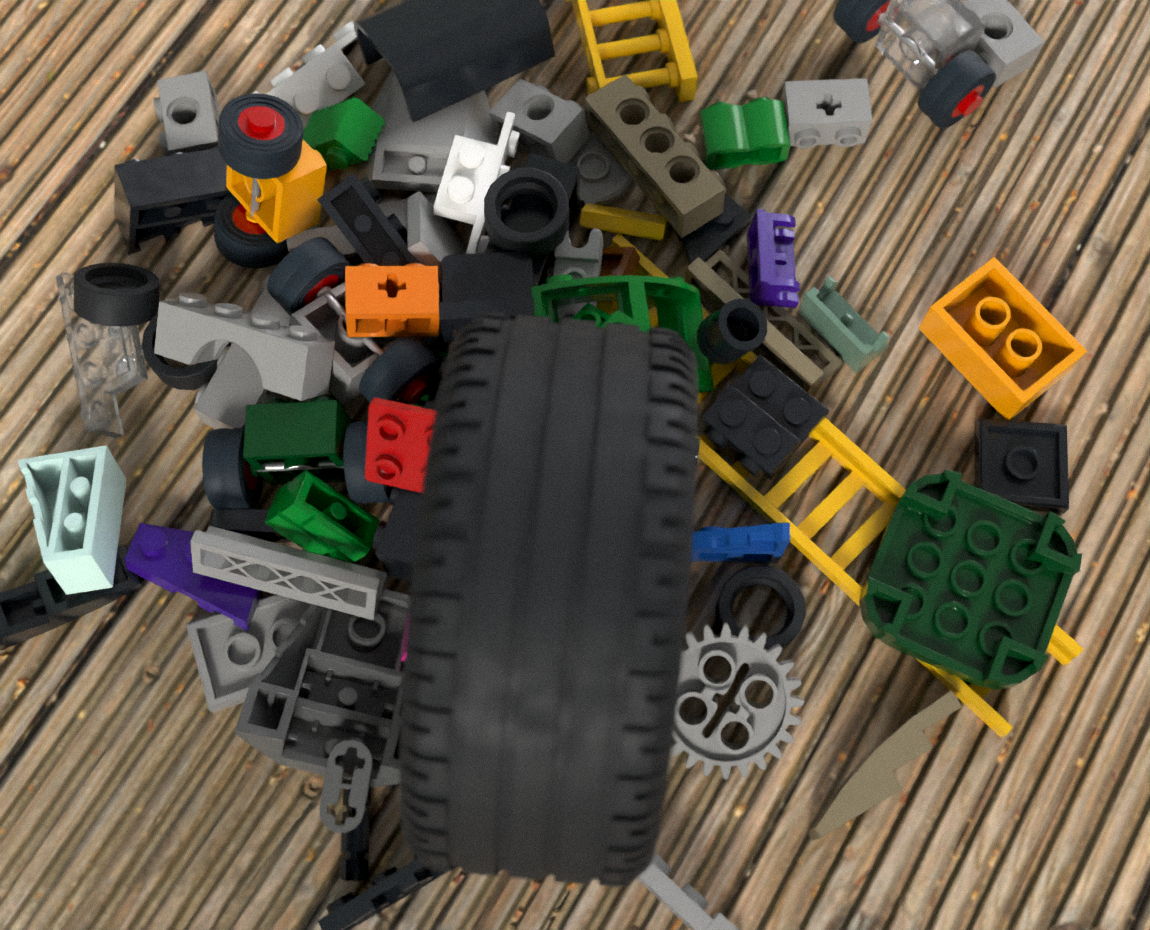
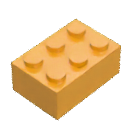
[918,257,1088,420]

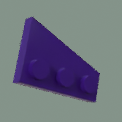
[124,523,262,631]

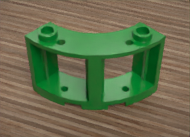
[531,274,714,394]

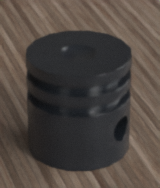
[697,298,767,365]

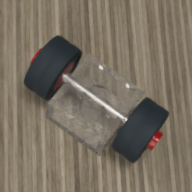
[833,0,996,129]

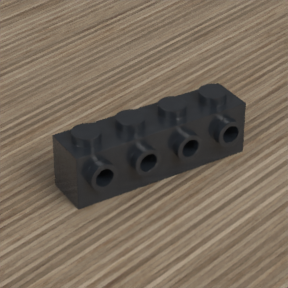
[317,173,442,345]

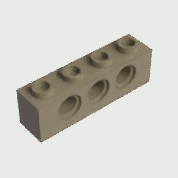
[584,74,726,238]

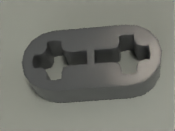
[320,736,373,833]

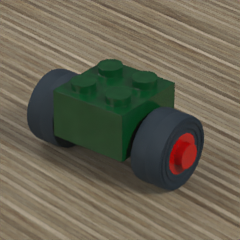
[202,396,393,509]

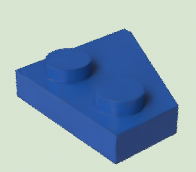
[691,523,790,564]

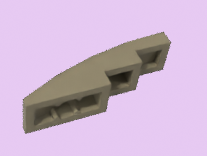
[808,690,962,841]

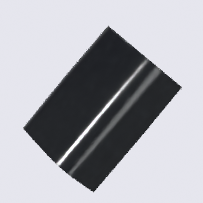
[354,0,555,123]

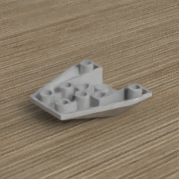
[339,70,502,209]

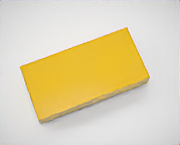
[579,203,667,240]

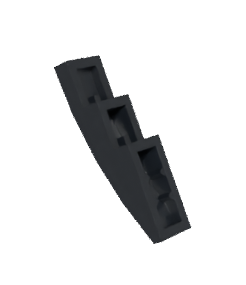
[0,545,141,651]

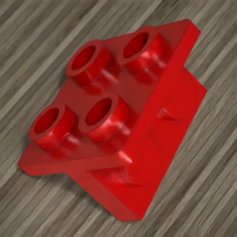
[365,398,435,493]

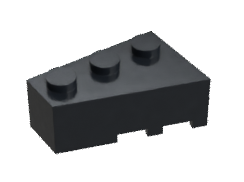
[114,146,231,255]

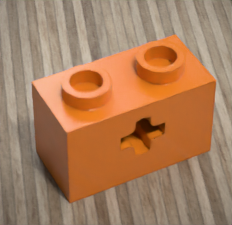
[345,263,439,337]

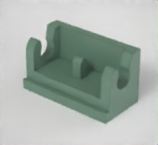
[798,276,891,373]

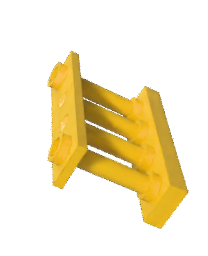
[565,0,698,103]

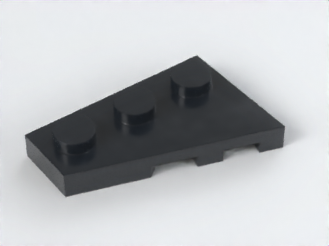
[318,855,458,930]

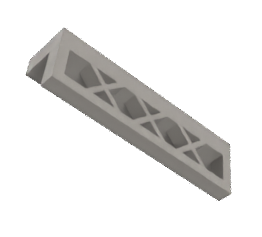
[190,526,388,620]

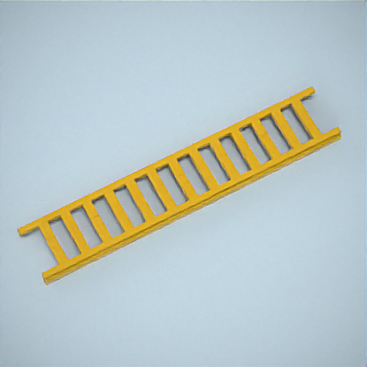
[596,233,1084,738]

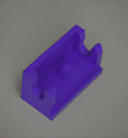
[746,209,800,308]

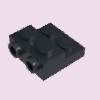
[701,355,829,480]

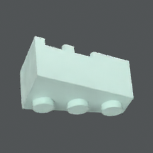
[18,445,127,595]

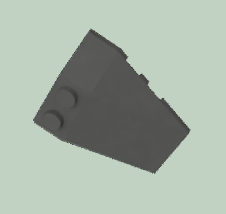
[235,589,410,787]

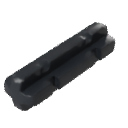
[340,786,371,881]

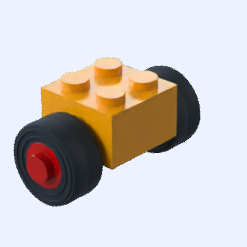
[214,93,327,269]

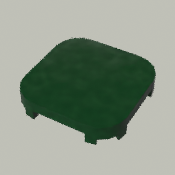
[859,470,1082,690]

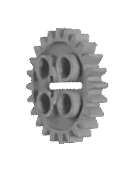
[671,622,804,779]

